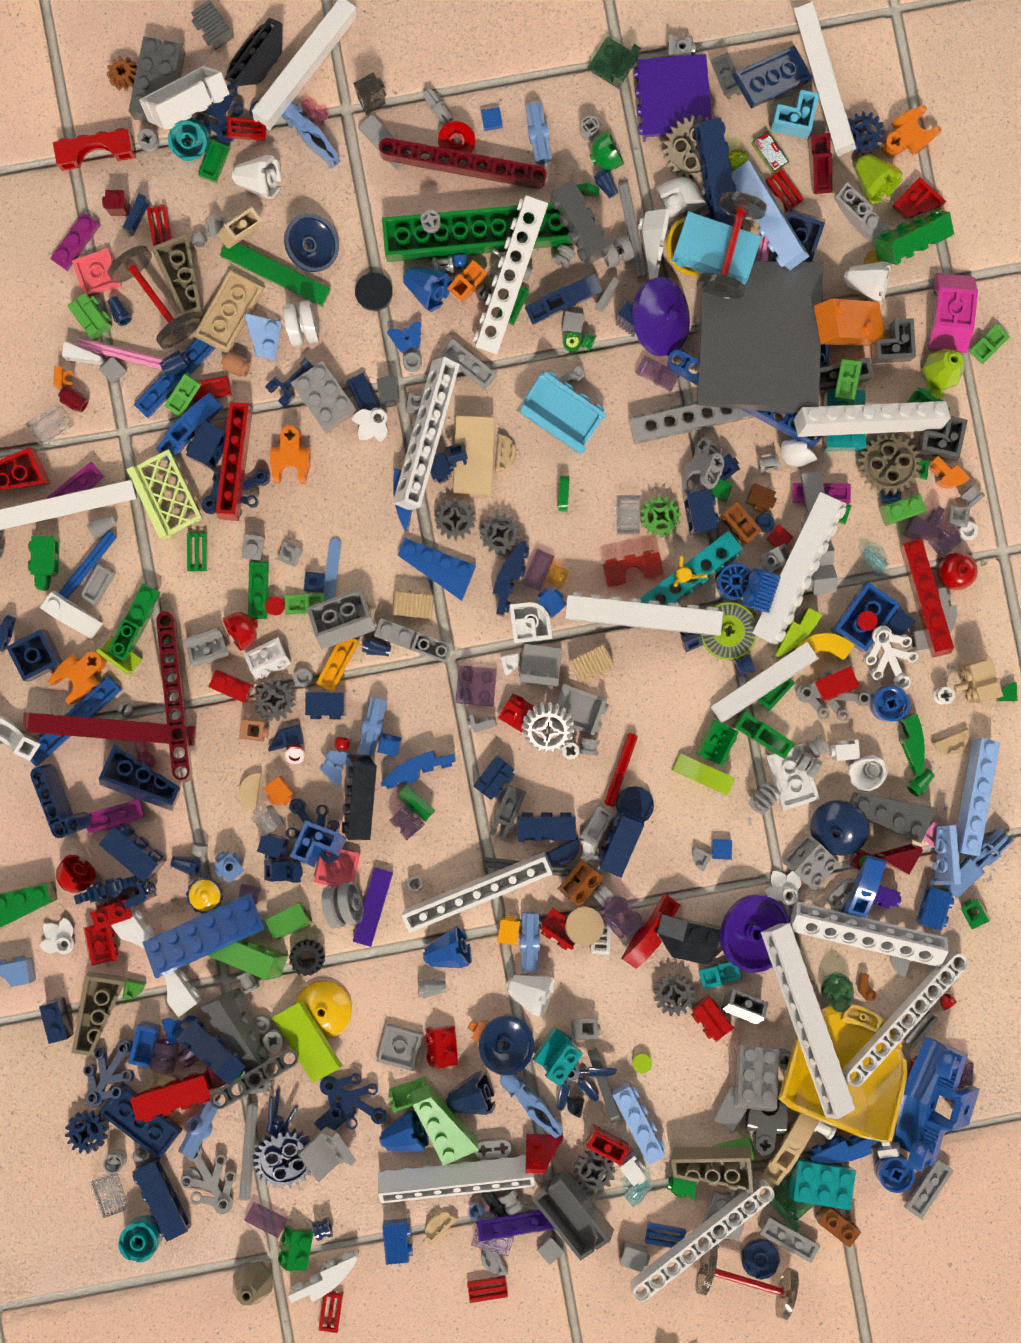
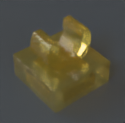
[544,564,569,589]

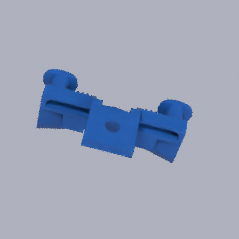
[894,1037,980,1171]

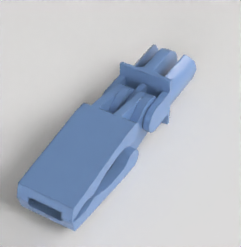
[281,101,340,168]
[943,827,1014,898]
[500,1073,563,1138]

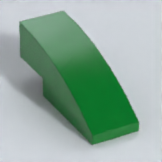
[732,711,795,759]
[899,714,925,776]

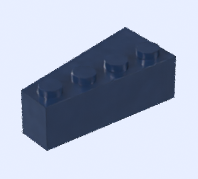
[99,744,180,811]

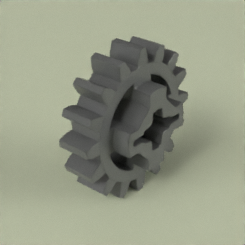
[434,498,476,541]
[480,513,521,555]
[254,680,296,721]
[653,973,695,1016]
[573,1150,616,1194]

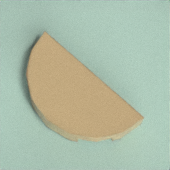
[495,433,516,472]
[932,728,970,755]
[239,773,262,811]
[425,1211,458,1246]

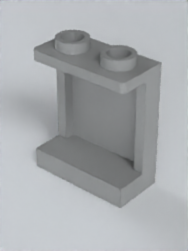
[552,684,609,735]

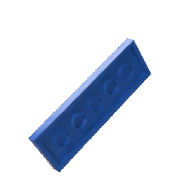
[142,893,265,979]

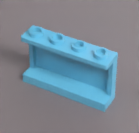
[672,211,762,286]
[516,371,607,454]

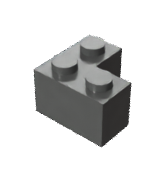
[871,318,916,364]
[916,416,968,461]

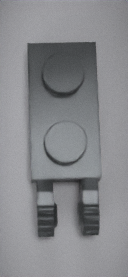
[489,785,526,841]

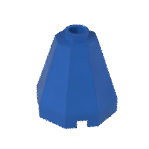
[403,267,452,312]
[423,926,472,968]
[379,1108,429,1152]

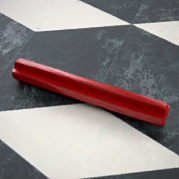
[604,733,638,806]

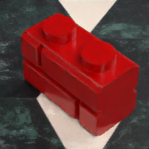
[208,670,255,703]
[691,994,734,1042]
[585,1125,630,1166]

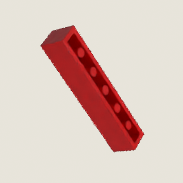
[216,402,253,521]
[901,539,954,658]

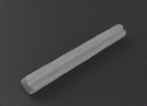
[619,184,647,278]
[239,1103,258,1201]

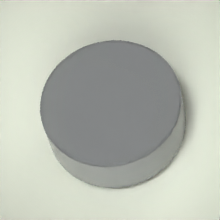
[403,352,422,372]
[293,668,313,687]
[253,1014,271,1035]
[181,1167,202,1189]

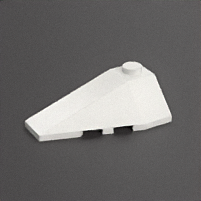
[638,209,670,280]

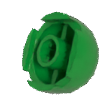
[589,130,624,171]

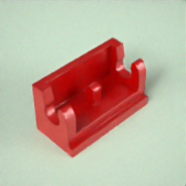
[815,666,860,703]

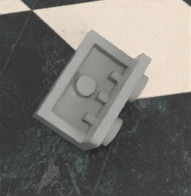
[183,628,229,668]

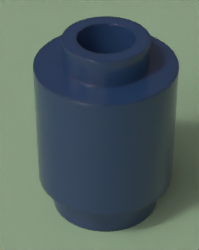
[159,350,190,376]

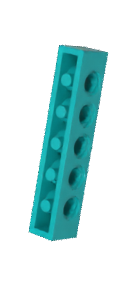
[640,531,743,606]

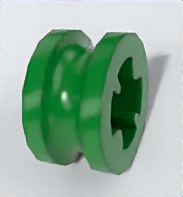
[581,332,597,351]

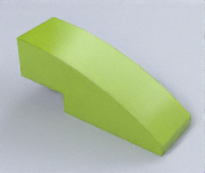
[773,608,822,658]
[672,753,735,795]

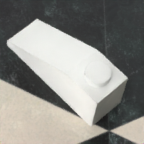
[40,590,103,639]

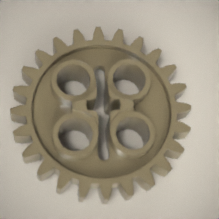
[662,114,709,180]
[858,433,922,496]

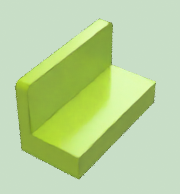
[96,636,143,674]

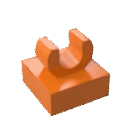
[53,366,74,390]
[467,1021,489,1042]

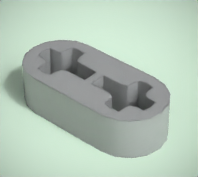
[827,878,855,909]
[475,1137,511,1159]

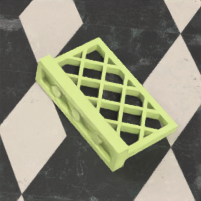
[126,449,204,539]

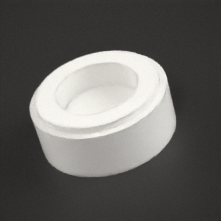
[957,521,978,541]

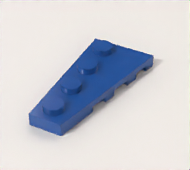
[398,538,476,601]

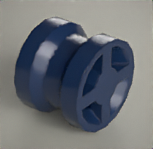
[734,654,755,677]
[312,1217,333,1241]

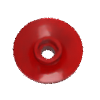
[438,121,476,153]

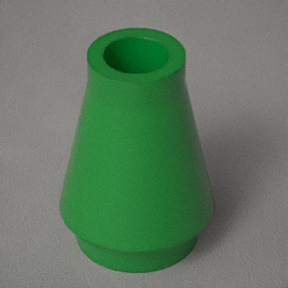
[907,768,935,797]

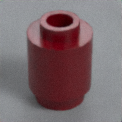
[58,386,89,413]

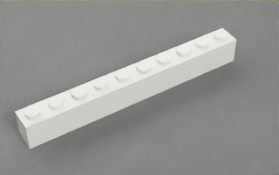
[761,923,855,1119]

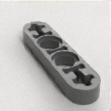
[587,1048,621,1123]

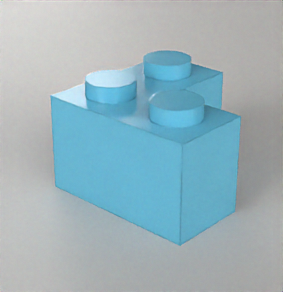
[770,90,819,139]

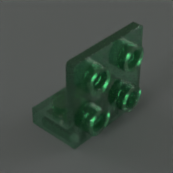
[588,37,641,89]
[769,1172,815,1232]

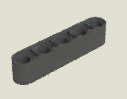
[210,1049,299,1109]

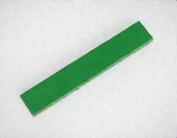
[220,243,331,307]

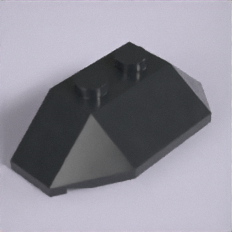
[224,18,282,87]
[656,914,723,965]

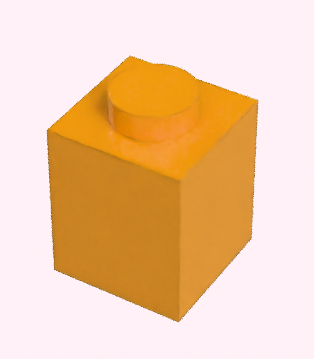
[497,915,520,945]

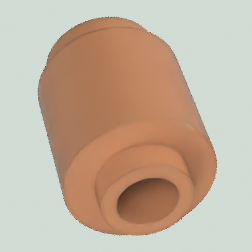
[221,352,251,377]

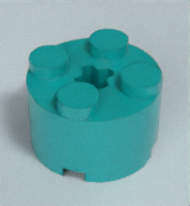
[168,118,210,161]
[118,1215,163,1263]

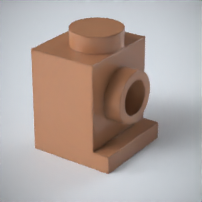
[239,719,269,741]

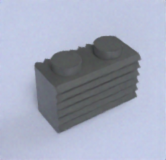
[191,0,234,50]
[721,989,768,1024]

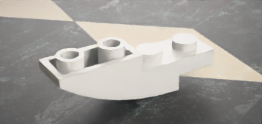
[288,1249,359,1303]

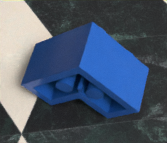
[290,820,346,868]

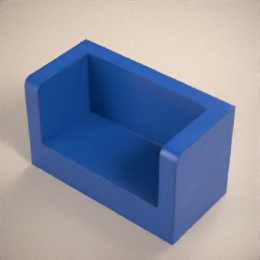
[128,1021,161,1068]

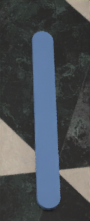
[323,538,341,601]

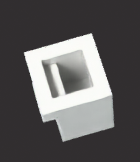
[829,739,860,761]
[619,1151,647,1186]

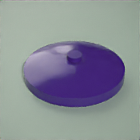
[632,277,690,357]
[720,894,790,973]

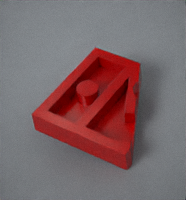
[525,1134,563,1174]

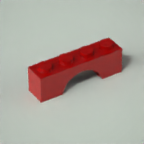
[53,128,136,171]

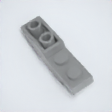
[834,182,891,243]
[373,618,453,663]

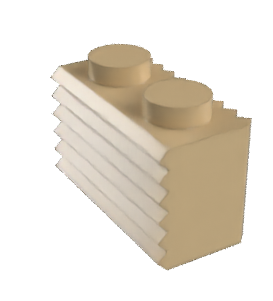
[217,207,263,249]
[393,589,434,619]
[569,644,614,684]

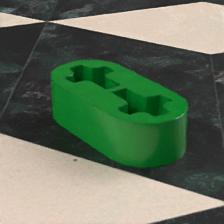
[558,475,570,512]

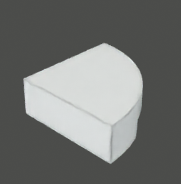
[501,653,520,675]

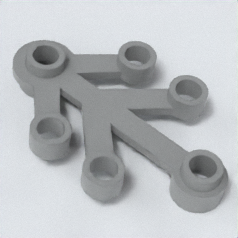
[796,670,871,721]
[180,1146,236,1214]

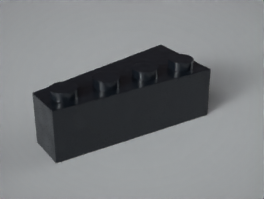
[342,755,377,840]

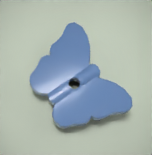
[320,751,352,786]

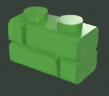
[67,293,112,340]
[879,493,926,526]

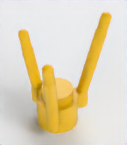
[674,556,707,587]

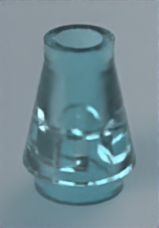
[861,547,890,575]
[623,1180,652,1208]

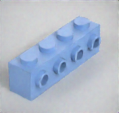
[611,1081,666,1165]

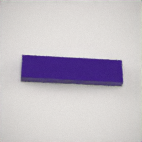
[353,867,394,947]
[475,1210,554,1243]

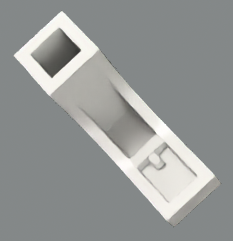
[0,715,40,761]

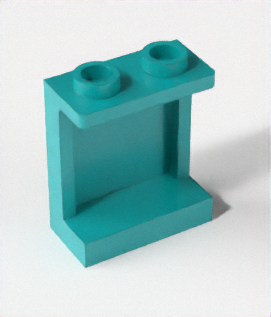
[532,1027,583,1086]

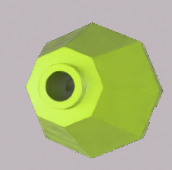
[855,155,903,204]
[921,349,964,390]

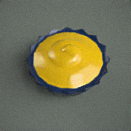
[186,877,223,914]

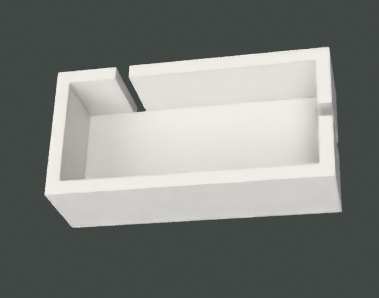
[139,65,229,129]

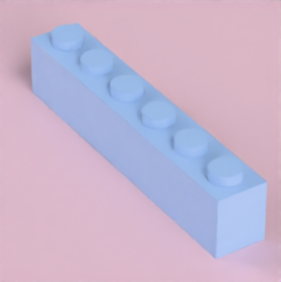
[731,160,809,270]
[956,738,1000,856]

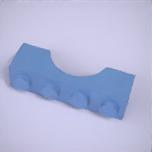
[0,955,36,987]

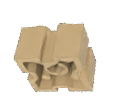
[954,659,1003,703]

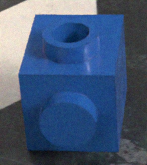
[537,588,566,618]

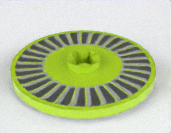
[701,602,757,660]

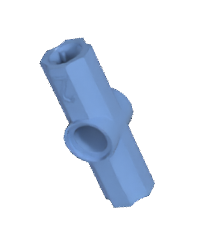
[525,102,552,165]
[358,697,387,757]
[520,912,540,972]
[178,1101,221,1158]

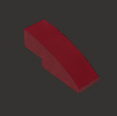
[808,133,833,194]

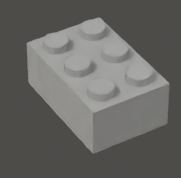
[291,361,357,434]
[306,588,376,650]
[734,1045,779,1111]

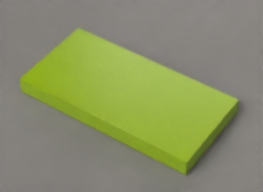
[272,1000,343,1083]

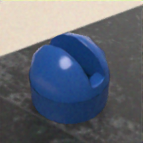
[452,255,468,269]

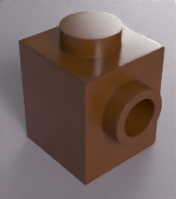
[745,483,777,513]

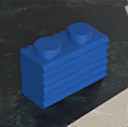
[742,568,781,613]
[916,885,954,931]
[382,1218,413,1265]

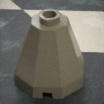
[233,1262,273,1305]

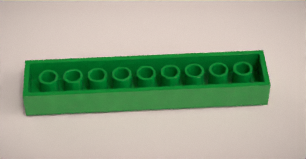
[382,202,575,262]

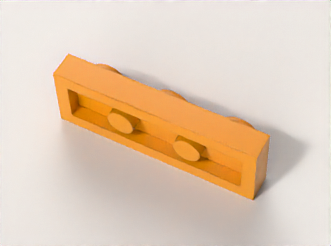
[316,638,360,692]

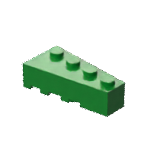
[873,209,954,265]
[0,881,57,928]

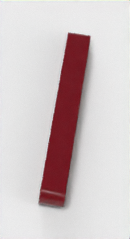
[379,138,547,189]
[156,611,193,783]
[22,712,196,746]

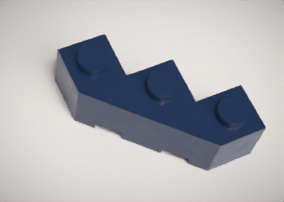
[172,1016,245,1085]

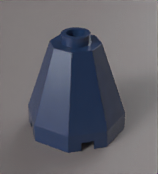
[446,1071,496,1115]

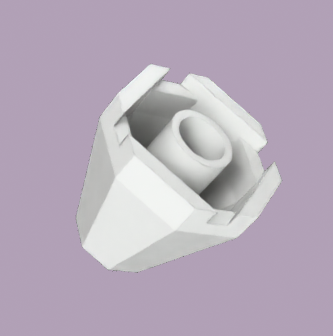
[232,155,282,199]
[843,262,891,305]
[506,974,555,1017]

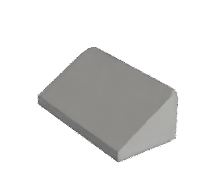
[714,1086,747,1132]

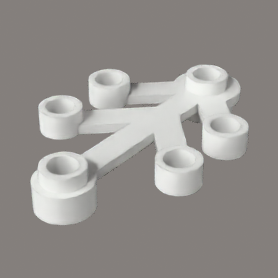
[863,626,918,690]

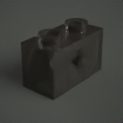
[353,72,387,114]

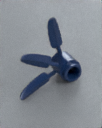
[557,1061,617,1111]

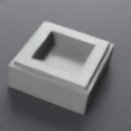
[562,311,584,334]
[99,356,127,384]
[948,505,970,527]
[537,1236,564,1265]

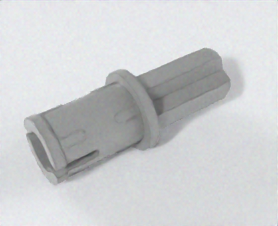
[423,88,453,125]

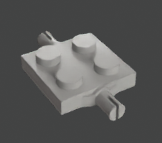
[703,1189,751,1248]

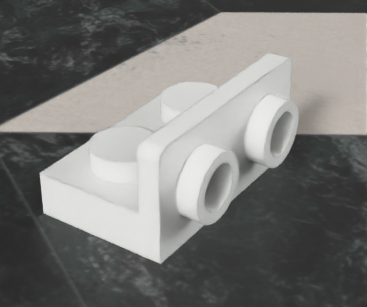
[244,638,291,680]

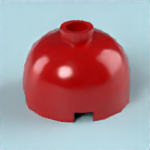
[937,552,978,591]
[222,612,258,651]
[56,855,96,894]

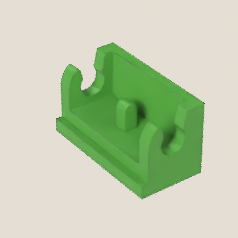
[835,359,862,405]
[164,372,201,417]
[265,903,312,940]
[388,1077,428,1113]

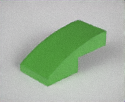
[969,324,1010,364]
[284,593,324,615]

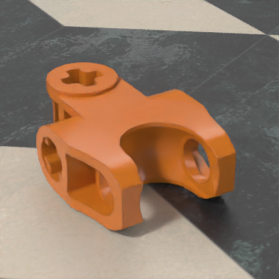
[882,104,942,157]
[270,425,311,484]
[48,652,107,705]

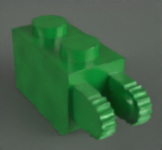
[28,536,60,591]

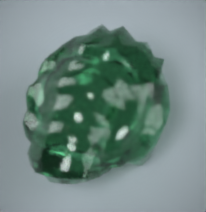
[821,971,854,1013]

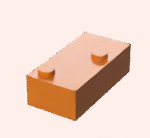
[814,298,886,346]

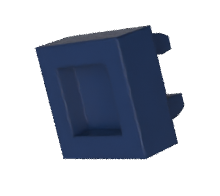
[446,442,468,467]
[721,453,740,481]
[304,572,325,593]
[680,632,703,652]

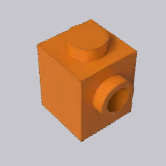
[263,775,295,806]

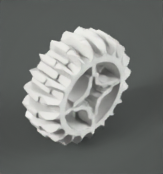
[522,702,574,754]

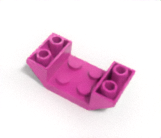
[928,273,978,353]

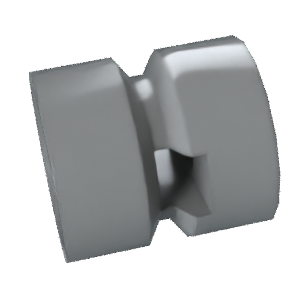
[603,235,634,268]

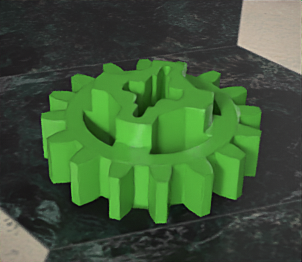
[639,496,681,538]

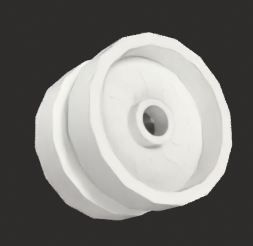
[283,300,319,347]

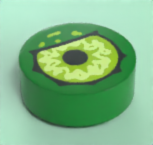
[563,332,582,352]

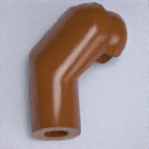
[857,973,877,1001]

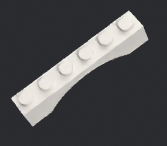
[111,908,201,1017]

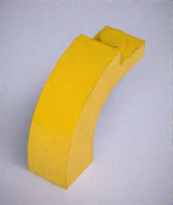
[792,633,855,661]

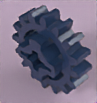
[848,111,885,156]
[65,1110,109,1154]

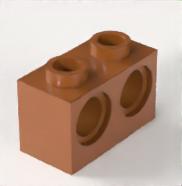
[720,502,762,546]
[557,859,605,907]
[814,1206,861,1248]

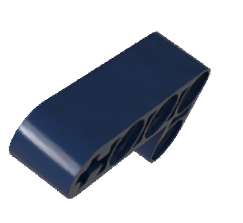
[30,764,91,838]

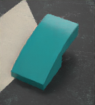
[698,961,742,989]

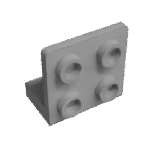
[520,644,562,687]
[782,833,840,891]
[298,1126,356,1182]

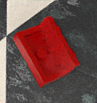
[498,693,543,733]
[90,895,133,930]
[540,907,575,950]
[83,925,119,966]
[425,1025,458,1069]

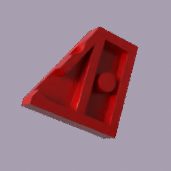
[892,177,947,219]

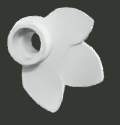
[352,408,388,442]
[765,870,801,905]
[39,918,74,954]

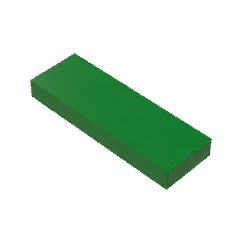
[248,561,269,619]

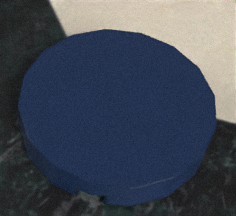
[616,786,654,822]
[741,1239,780,1280]

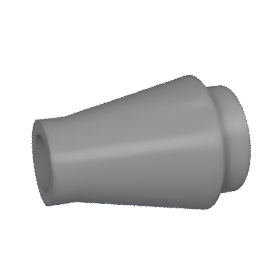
[86,515,117,538]
[418,979,446,998]

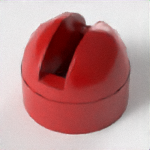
[334,737,350,752]
[940,993,957,1010]

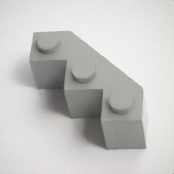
[801,513,838,595]

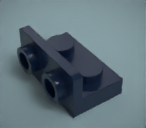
[123,880,157,909]

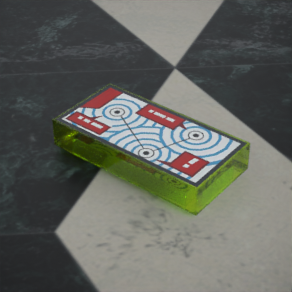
[751,131,790,174]

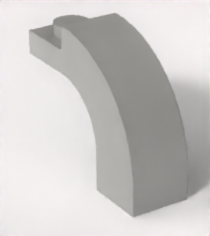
[909,587,957,651]

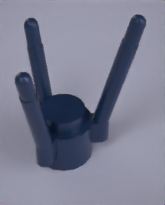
[266,1088,298,1135]

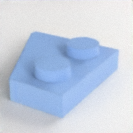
[244,314,282,360]

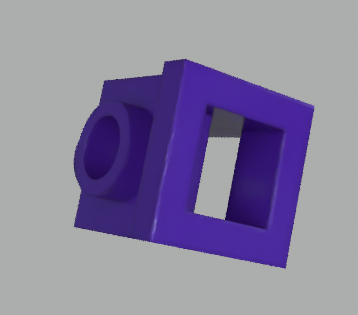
[873,885,901,909]

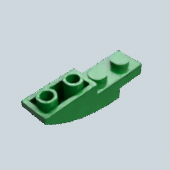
[107,584,161,661]

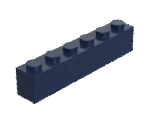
[693,117,743,230]

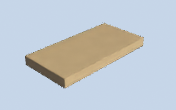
[194,270,264,354]
[453,416,495,495]

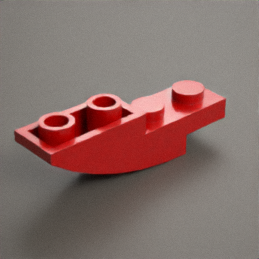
[621,894,681,969]

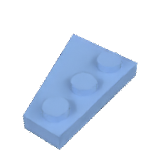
[930,825,961,885]

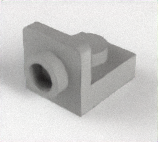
[241,531,265,561]
[466,713,496,733]

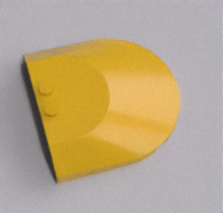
[778,1004,907,1143]

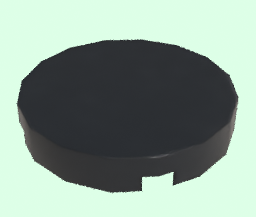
[355,273,393,311]

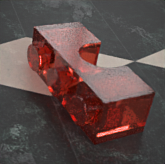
[602,550,664,588]

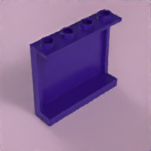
[633,54,712,142]

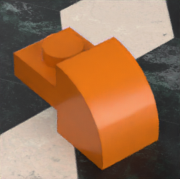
[447,260,489,302]
[929,456,970,489]

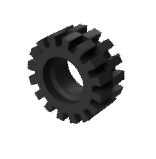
[289,939,325,976]

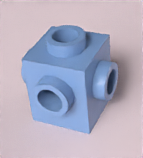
[213,851,244,883]

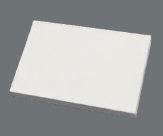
[765,744,820,810]

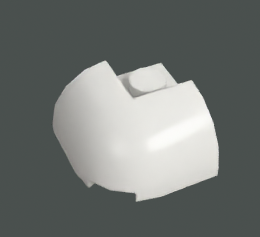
[656,177,706,219]
[510,602,552,644]

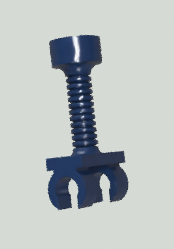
[265,358,314,407]

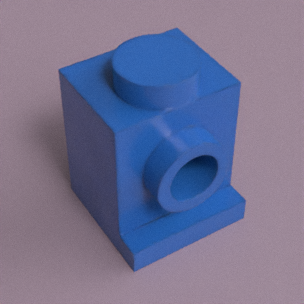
[377,733,402,757]

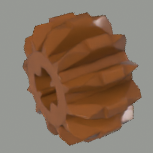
[107,56,137,91]

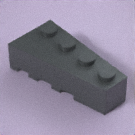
[550,181,612,265]
[849,792,937,843]
[201,987,270,1072]

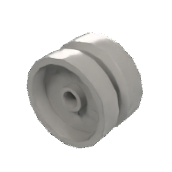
[321,881,363,929]

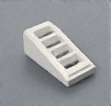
[62,342,105,365]
[590,914,611,955]

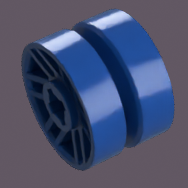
[716,563,752,600]
[869,686,910,722]
[874,1153,915,1193]

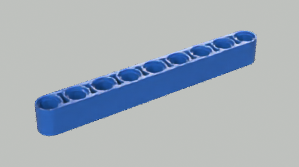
[667,350,822,446]

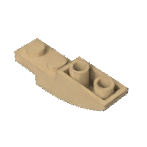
[761,1113,819,1186]

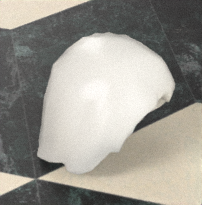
[780,439,817,468]
[848,755,888,791]

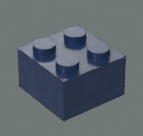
[186,420,226,471]
[683,489,720,536]
[6,629,63,682]

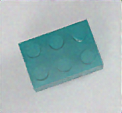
[822,390,866,451]
[788,1158,856,1210]

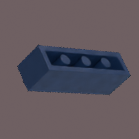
[132,1157,191,1242]

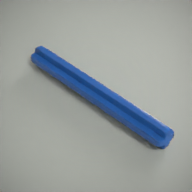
[58,531,117,599]

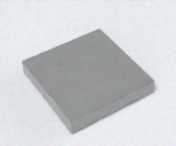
[376,1023,423,1071]

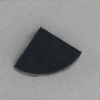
[567,1097,584,1118]

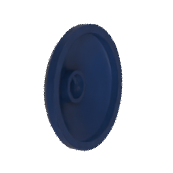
[284,214,339,272]
[810,800,869,856]
[479,1016,534,1075]

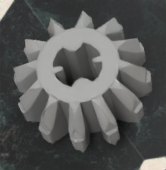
[749,782,781,814]

